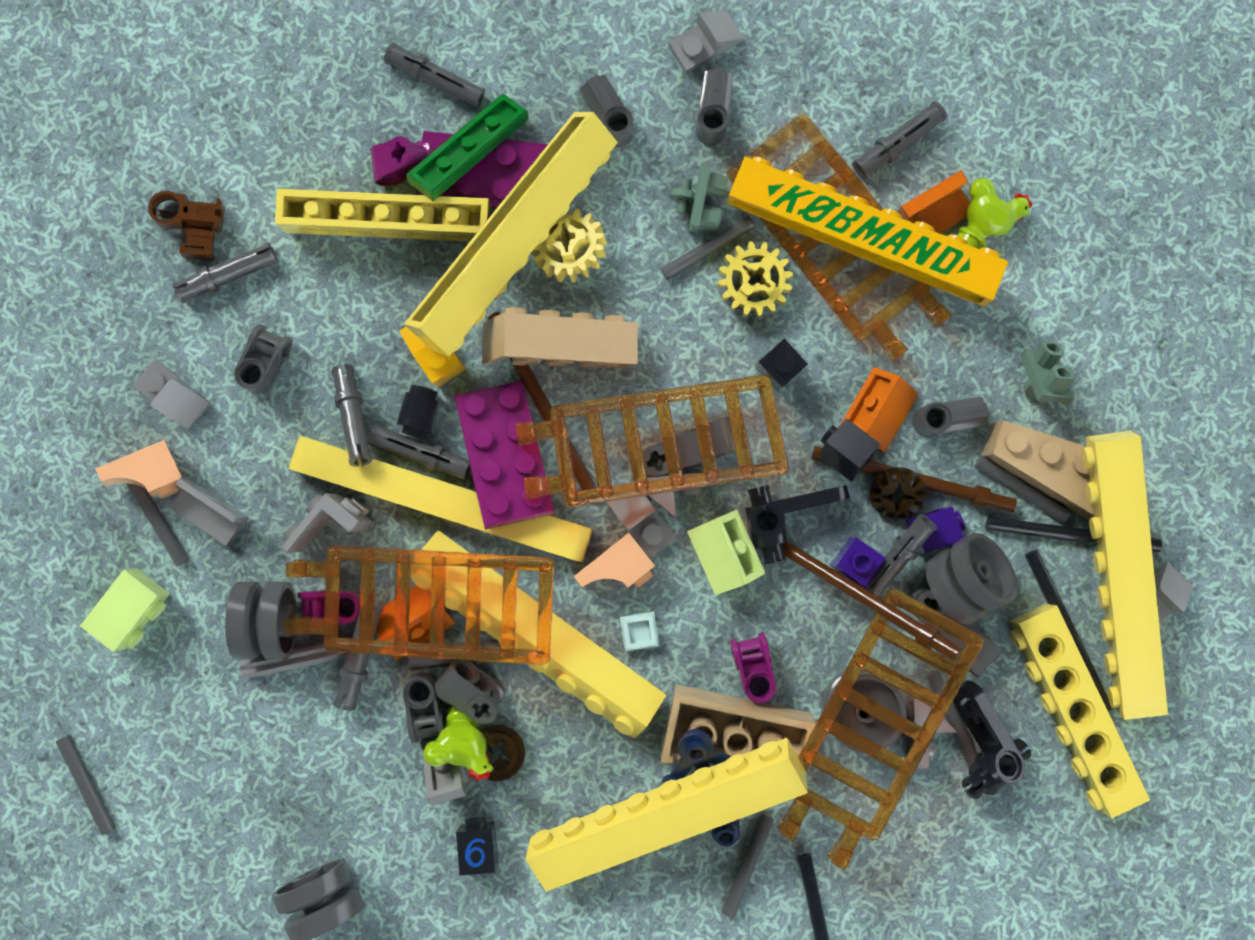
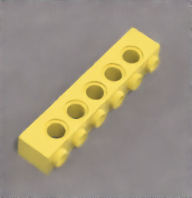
[275,189,493,242]
[1009,604,1150,818]

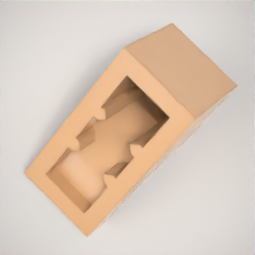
[95,440,182,498]
[574,533,655,588]

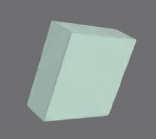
[620,611,659,652]

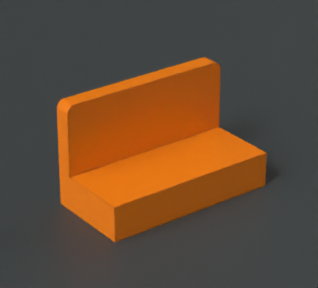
[897,170,970,234]
[840,367,918,452]
[376,585,456,661]

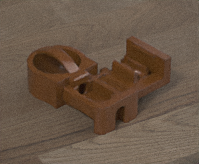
[148,191,225,261]

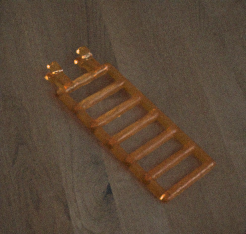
[727,114,952,362]
[516,375,789,507]
[284,545,554,665]
[777,588,984,870]

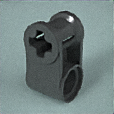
[234,324,293,394]
[434,657,505,724]
[403,672,446,743]

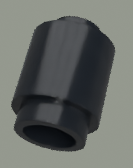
[396,385,439,438]

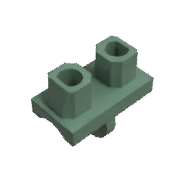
[669,163,728,234]
[1020,341,1075,405]

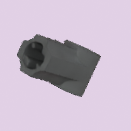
[696,68,734,145]
[580,74,634,147]
[913,397,989,437]

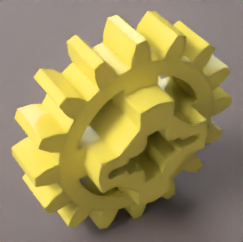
[532,208,607,283]
[717,241,793,318]

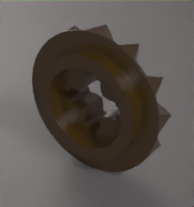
[870,467,927,522]
[480,724,526,781]

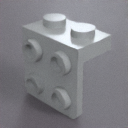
[281,493,374,554]

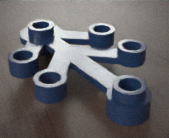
[661,729,740,846]

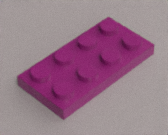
[416,131,548,210]
[454,381,554,530]

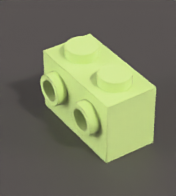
[687,509,766,595]
[80,568,170,652]

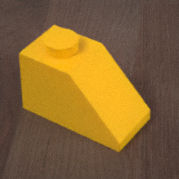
[399,327,466,388]

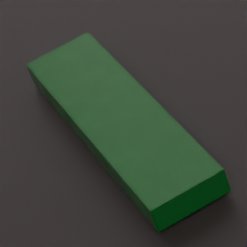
[406,93,529,201]

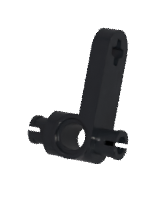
[745,485,850,565]
[952,680,1031,799]

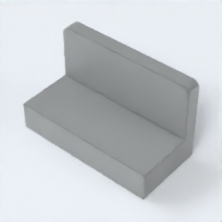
[169,478,249,546]

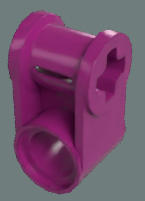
[370,136,434,186]
[297,590,368,628]
[730,632,776,703]

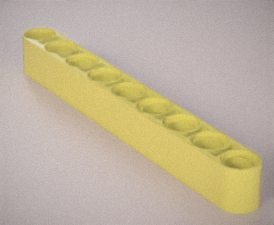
[288,435,593,562]

